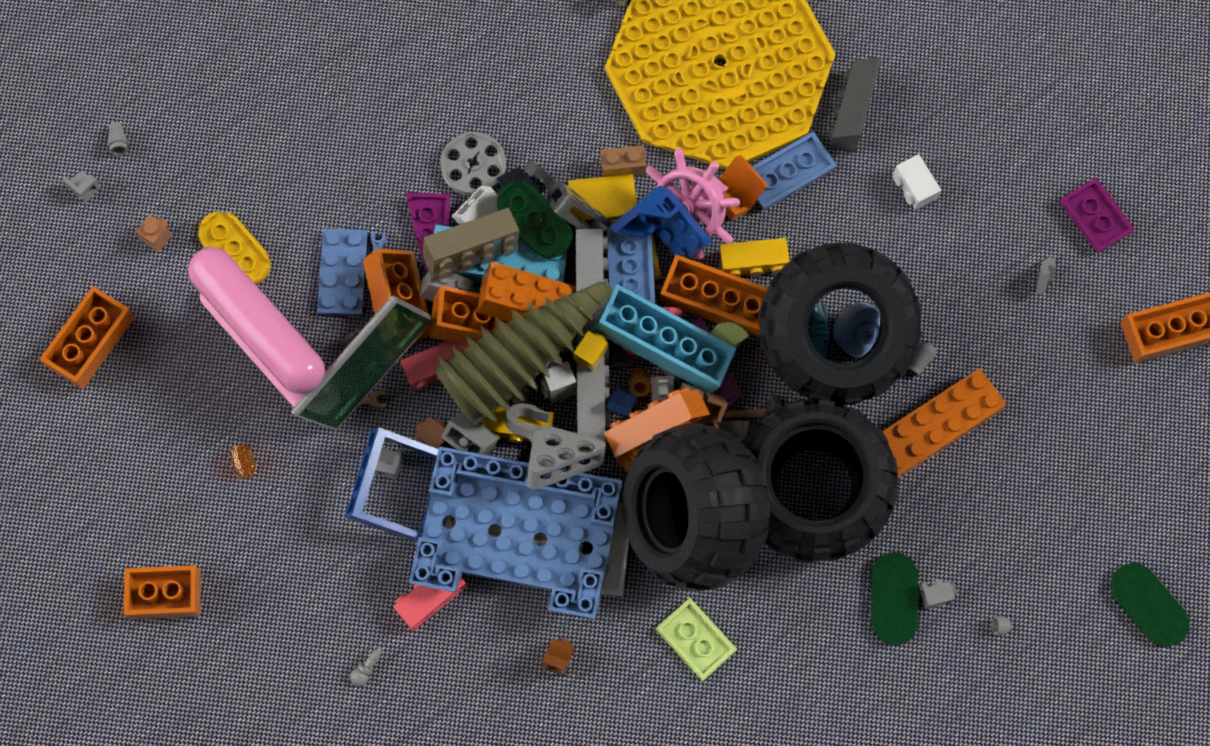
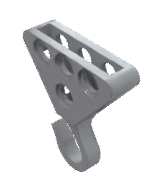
[505,403,606,490]

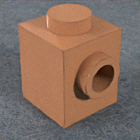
[136,215,172,252]
[415,417,448,449]

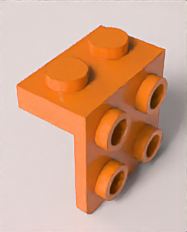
[717,155,767,221]

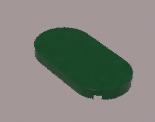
[497,181,573,258]
[871,552,918,646]
[1110,563,1189,647]

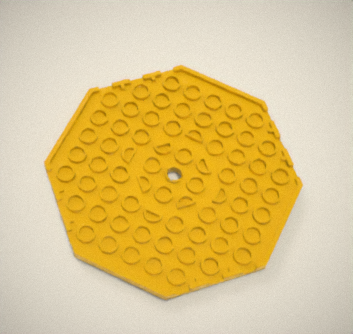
[605,0,836,170]

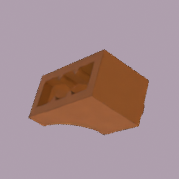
[542,637,575,676]

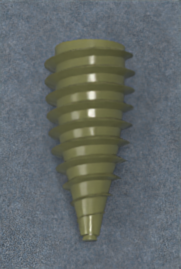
[434,280,613,425]

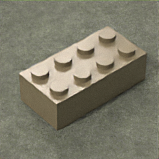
[423,208,519,280]

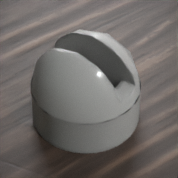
[992,616,1012,635]

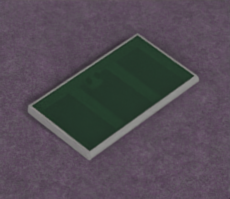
[291,295,434,431]

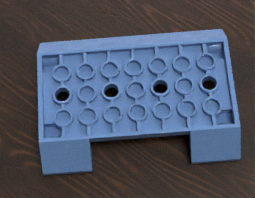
[409,446,622,619]

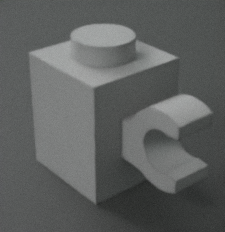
[650,375,674,403]

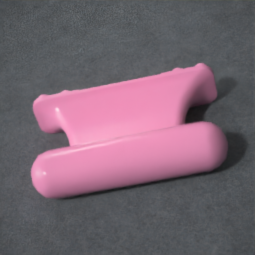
[188,247,340,421]

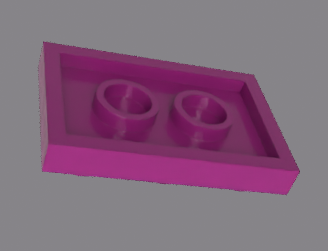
[1059,177,1135,254]

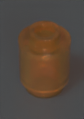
[627,368,651,397]
[229,443,257,479]

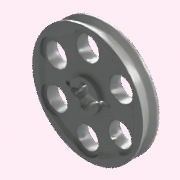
[440,132,506,196]

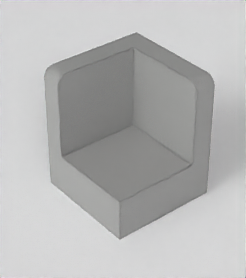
[62,171,101,203]
[374,448,405,480]

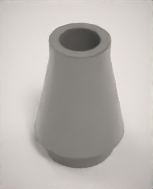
[107,122,129,156]
[908,341,937,376]

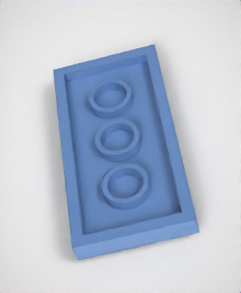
[752,131,837,211]
[607,228,655,304]
[317,229,368,317]

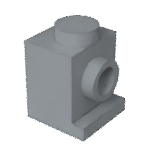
[918,579,957,610]

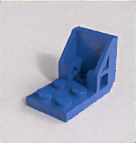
[610,186,712,259]

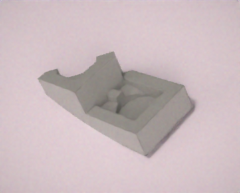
[1036,257,1056,294]

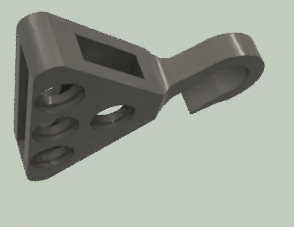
[524,160,613,236]

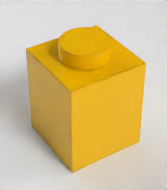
[573,331,608,371]

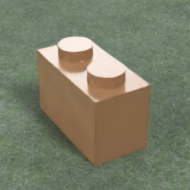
[600,145,647,177]

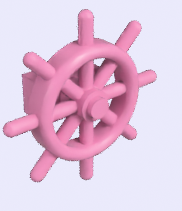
[646,149,740,260]

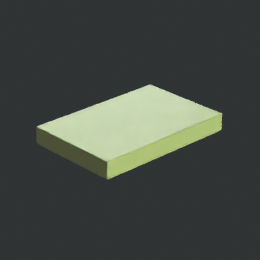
[655,598,737,682]

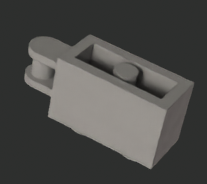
[419,271,480,302]

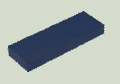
[607,384,641,416]

